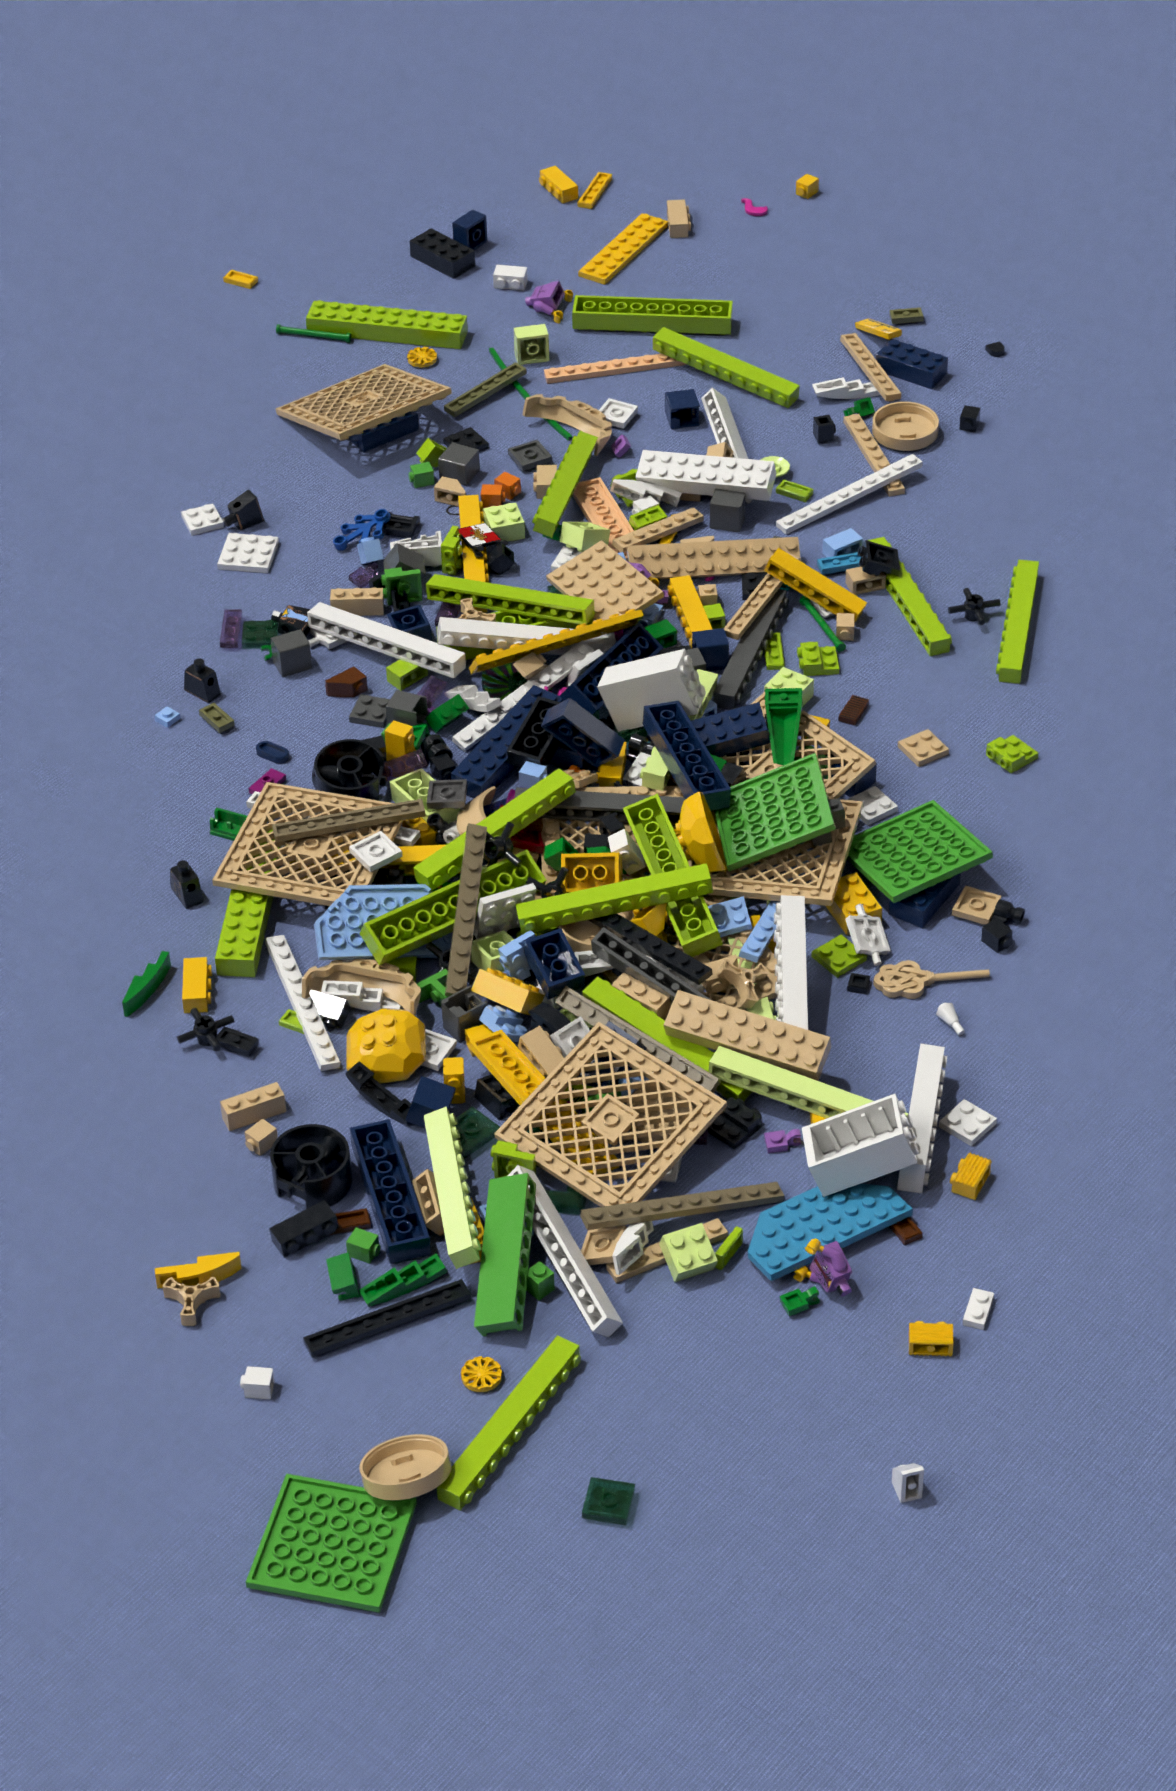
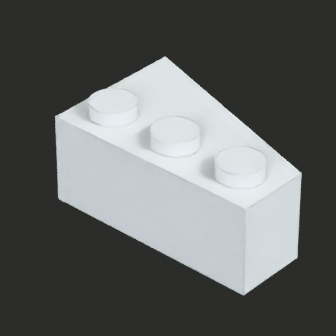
[390,531,442,567]

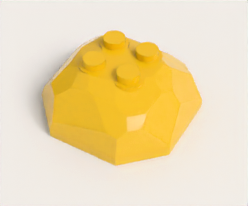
[675,792,728,872]
[346,1008,426,1084]

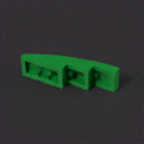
[122,951,171,1017]
[359,1253,448,1307]

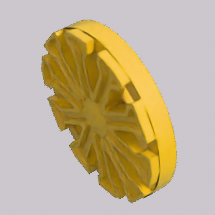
[407,347,437,368]
[461,1356,502,1392]

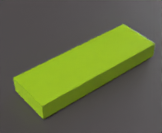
[764,632,784,670]

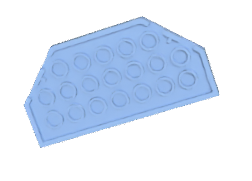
[314,884,471,960]

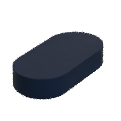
[256,741,289,764]

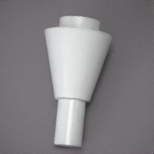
[443,825,460,844]
[936,1003,965,1036]

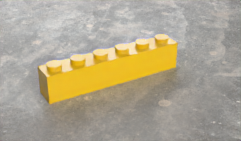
[764,548,867,624]
[667,575,712,649]

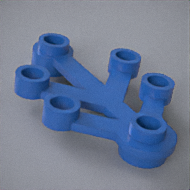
[333,509,391,551]

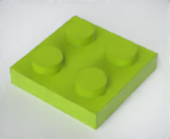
[811,935,867,978]

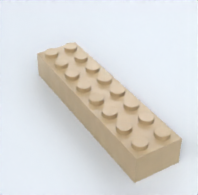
[664,990,832,1081]

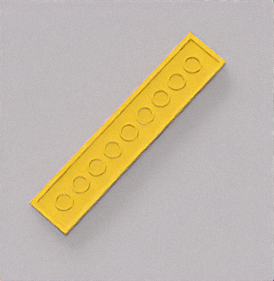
[469,609,644,674]
[468,1029,619,1175]

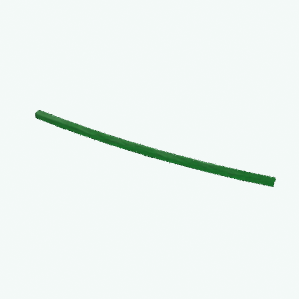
[489,348,572,440]

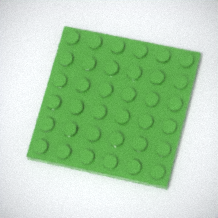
[714,753,836,871]
[847,800,993,903]
[246,1474,417,1613]

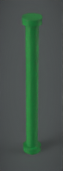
[276,324,351,343]
[799,596,846,652]

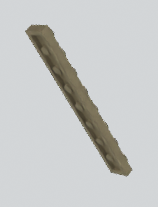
[272,799,426,842]

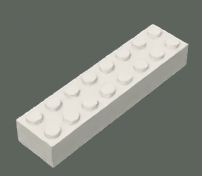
[635,450,776,501]
[774,895,808,1030]
[897,1043,947,1194]

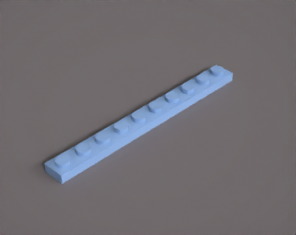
[739,850,820,963]

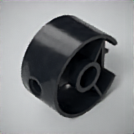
[312,739,386,801]
[270,1124,352,1209]

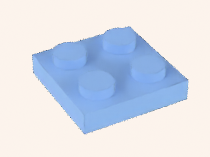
[708,896,752,937]

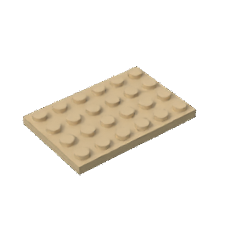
[546,540,664,620]

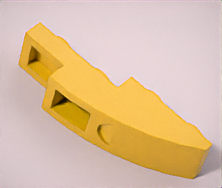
[155,1252,242,1289]

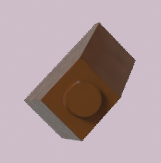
[325,666,368,698]

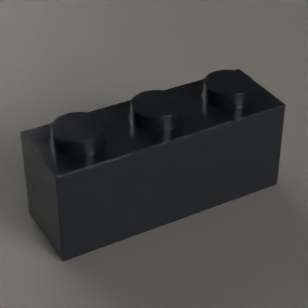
[269,1200,339,1257]

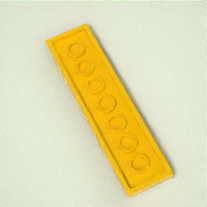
[578,213,668,285]

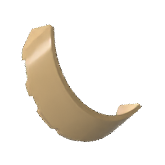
[522,394,612,456]
[456,786,539,863]
[302,959,421,1016]

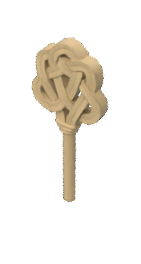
[873,960,990,999]

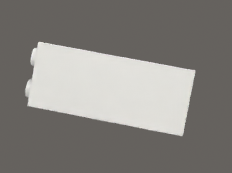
[597,649,706,732]
[802,1094,919,1197]

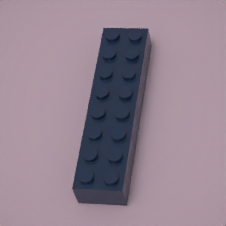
[560,622,664,715]
[451,685,564,798]
[642,701,731,811]
[350,1119,431,1264]

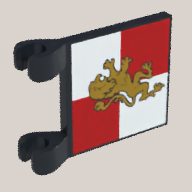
[459,523,508,558]

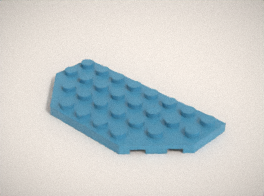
[748,1183,913,1281]

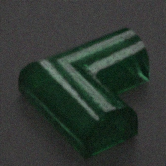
[545,1186,587,1215]

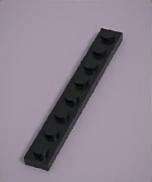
[588,914,713,985]
[303,1279,471,1358]

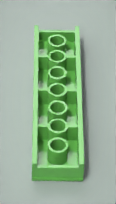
[474,1173,536,1336]

